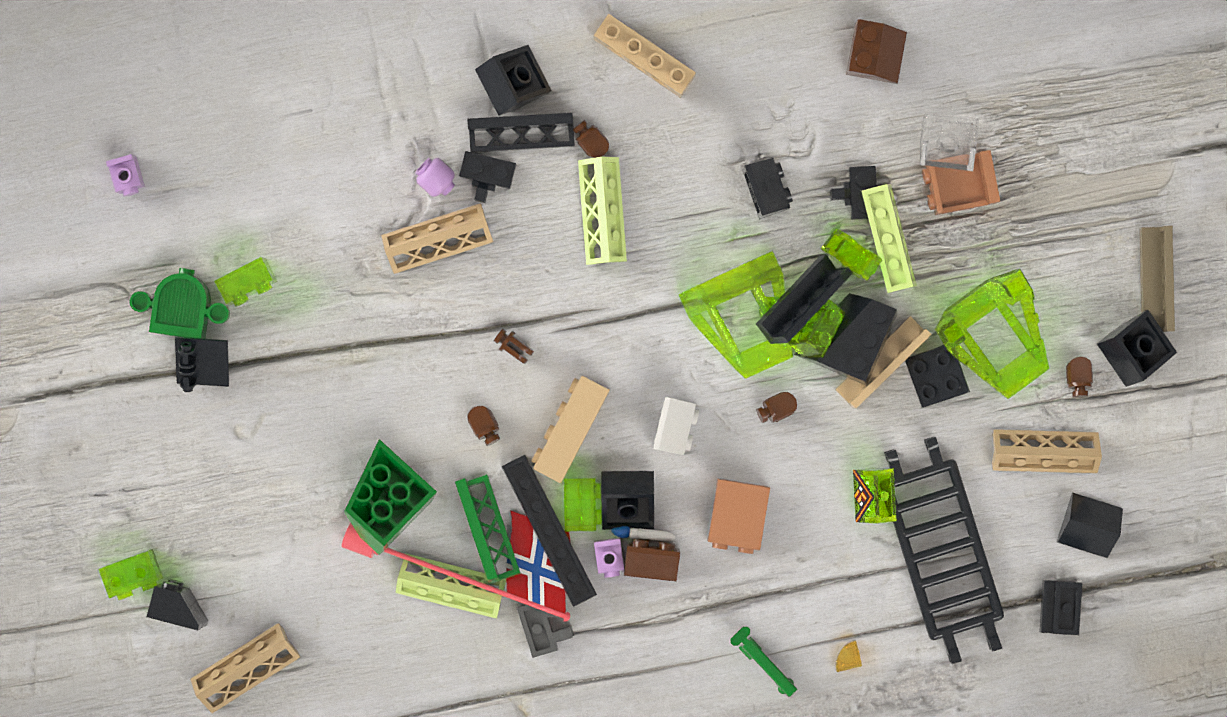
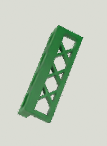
[455,474,521,584]

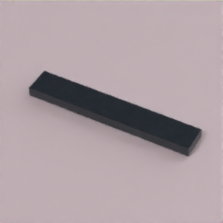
[501,455,597,607]

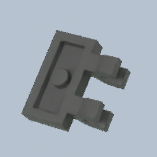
[517,604,574,658]

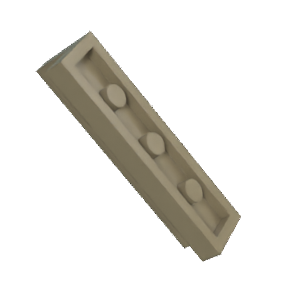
[1139,225,1175,332]

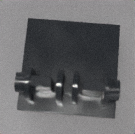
[175,337,229,392]
[905,343,970,408]

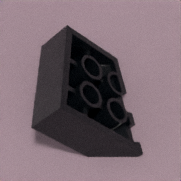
[794,293,898,385]

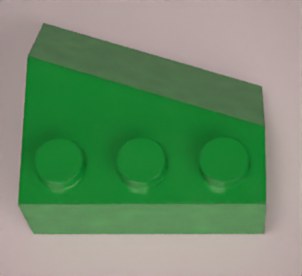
[344,439,437,555]

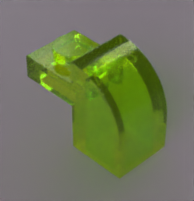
[821,228,883,281]

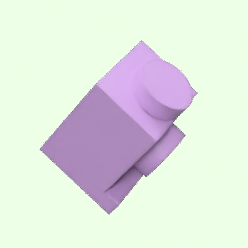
[106,154,145,196]
[594,537,624,578]

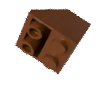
[624,539,680,582]

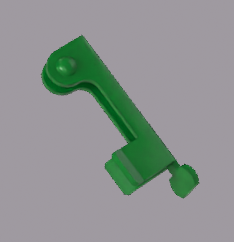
[730,626,798,697]

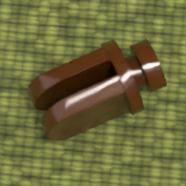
[573,120,609,158]
[494,328,534,364]
[1066,356,1093,398]
[756,392,797,423]
[467,406,500,446]

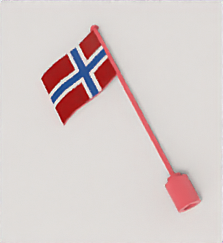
[342,510,570,622]

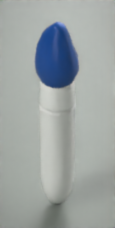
[611,526,676,542]

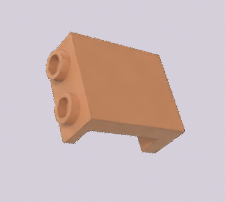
[922,150,1000,215]
[707,478,770,554]

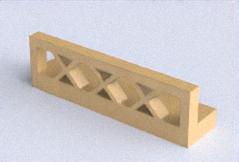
[381,203,493,274]
[835,316,932,409]
[992,430,1102,473]
[190,623,300,713]

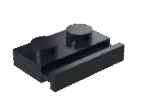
[1039,580,1082,636]

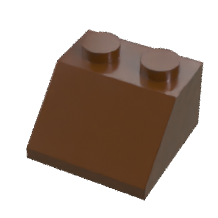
[846,19,907,84]

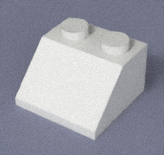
[653,397,700,455]

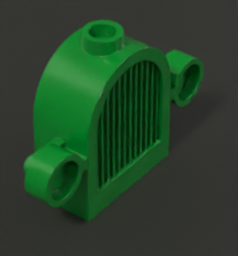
[129,268,230,339]

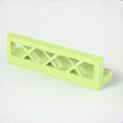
[578,157,627,265]
[862,184,917,293]
[395,553,506,619]

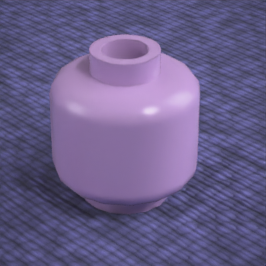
[416,158,455,197]

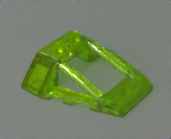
[678,251,793,379]
[935,268,1049,399]

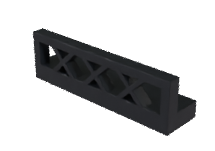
[467,113,575,153]
[756,254,853,344]

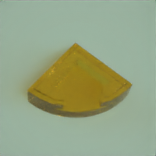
[835,640,862,672]

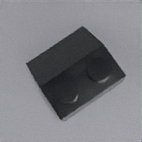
[475,45,552,116]
[742,158,793,220]
[1097,310,1178,387]
[601,471,654,530]
[146,579,208,631]

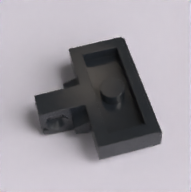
[459,151,516,203]
[830,166,877,220]

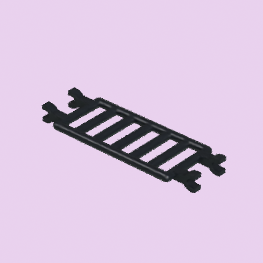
[881,437,1004,664]

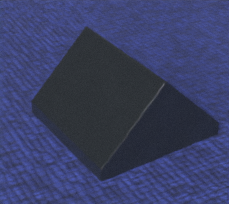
[1057,492,1123,558]

